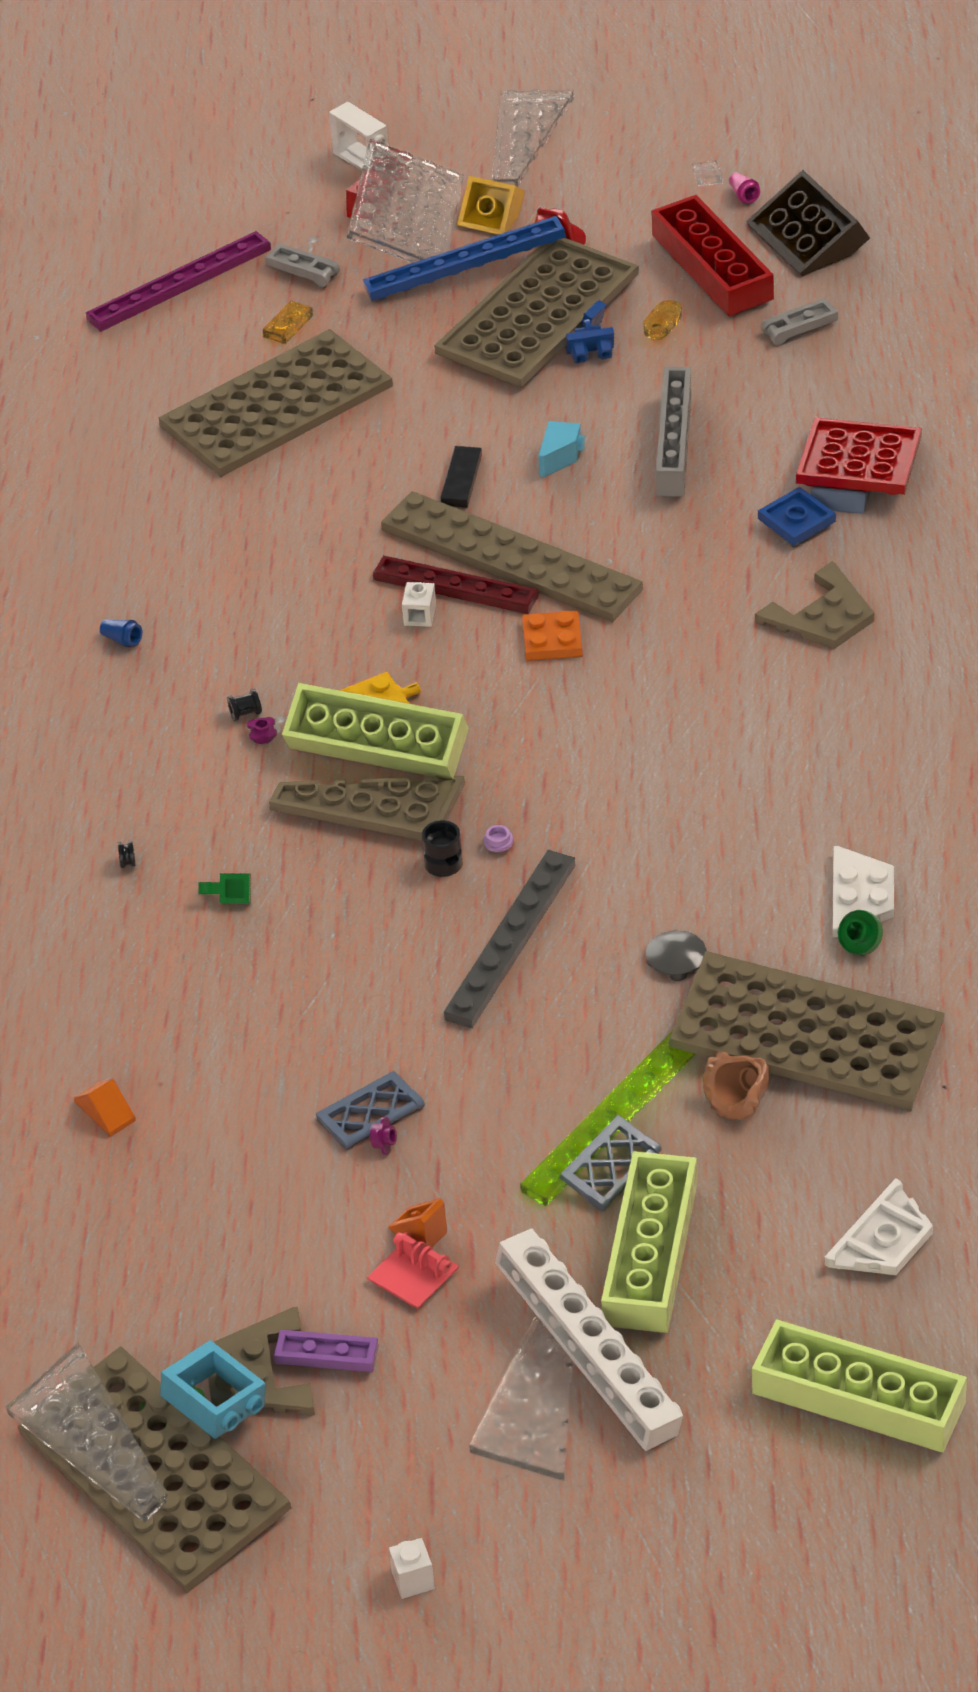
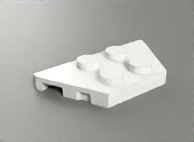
[833,846,894,937]
[825,1178,933,1275]

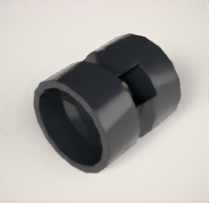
[422,820,463,877]

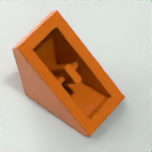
[74,1079,136,1137]
[388,1198,447,1247]

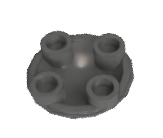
[646,930,707,981]

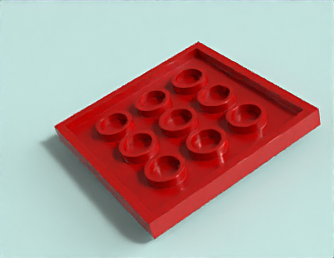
[796,417,922,495]

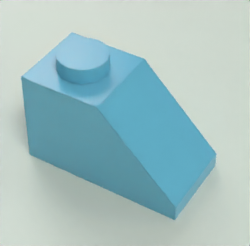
[538,421,585,477]

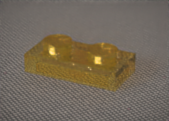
[263,300,313,344]

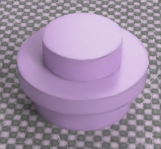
[483,825,513,852]

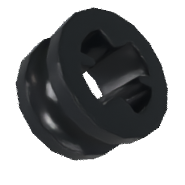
[117,840,136,868]

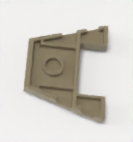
[755,561,874,649]
[208,1307,315,1416]

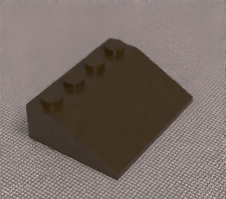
[746,170,870,276]

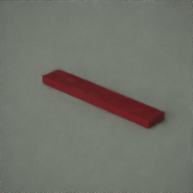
[373,555,539,614]

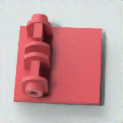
[367,1232,459,1309]

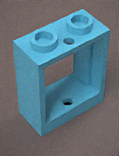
[160,1340,266,1439]

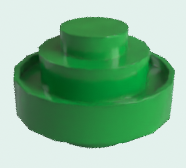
[838,910,883,956]

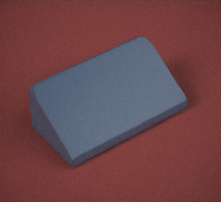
[811,486,869,514]

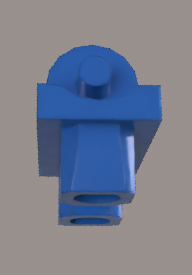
[566,319,614,363]

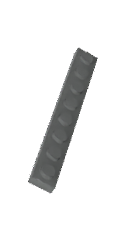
[444,850,575,1028]

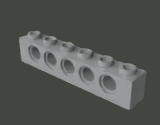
[656,367,692,497]

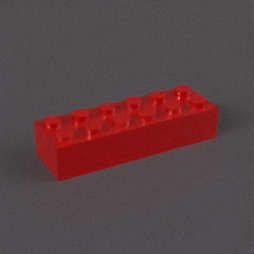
[651,194,774,316]

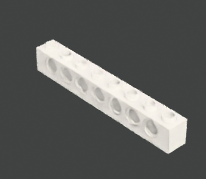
[495,1228,683,1451]

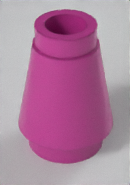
[729,173,760,203]

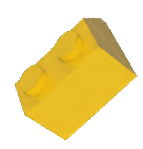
[457,176,525,235]

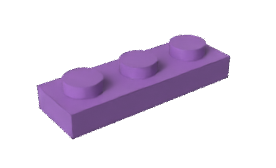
[274,1330,379,1372]

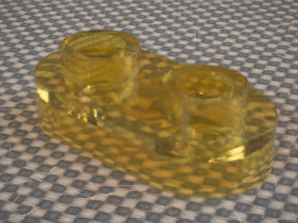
[643,300,682,340]

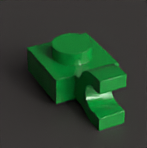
[198,873,251,903]

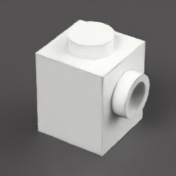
[402,582,436,627]
[389,1538,435,1599]

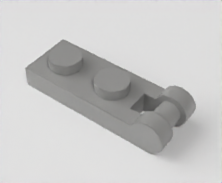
[265,244,340,287]
[761,298,838,346]

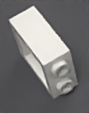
[329,102,390,174]

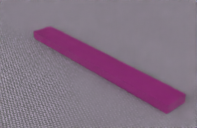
[86,231,271,332]

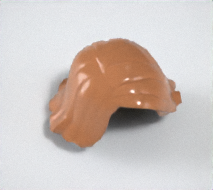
[702,1052,769,1121]

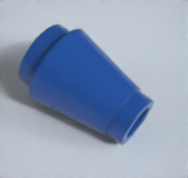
[100,619,143,647]

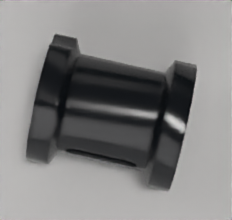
[227,689,262,721]

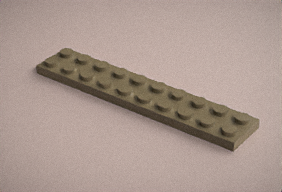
[381,491,643,622]

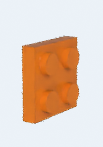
[522,610,583,661]

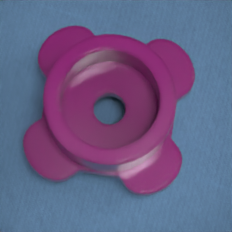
[247,717,277,744]
[370,1117,397,1155]

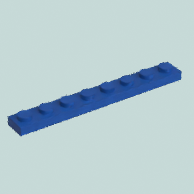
[363,216,566,301]

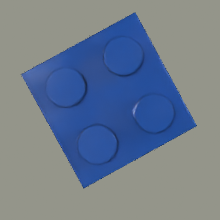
[758,487,836,546]

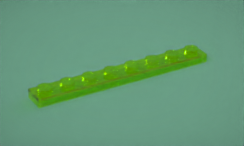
[520,1030,696,1206]

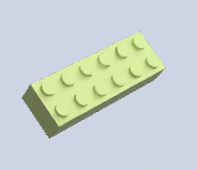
[282,683,469,780]
[601,1151,698,1333]
[752,1319,967,1453]

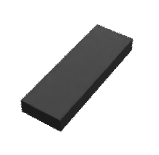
[441,446,482,507]

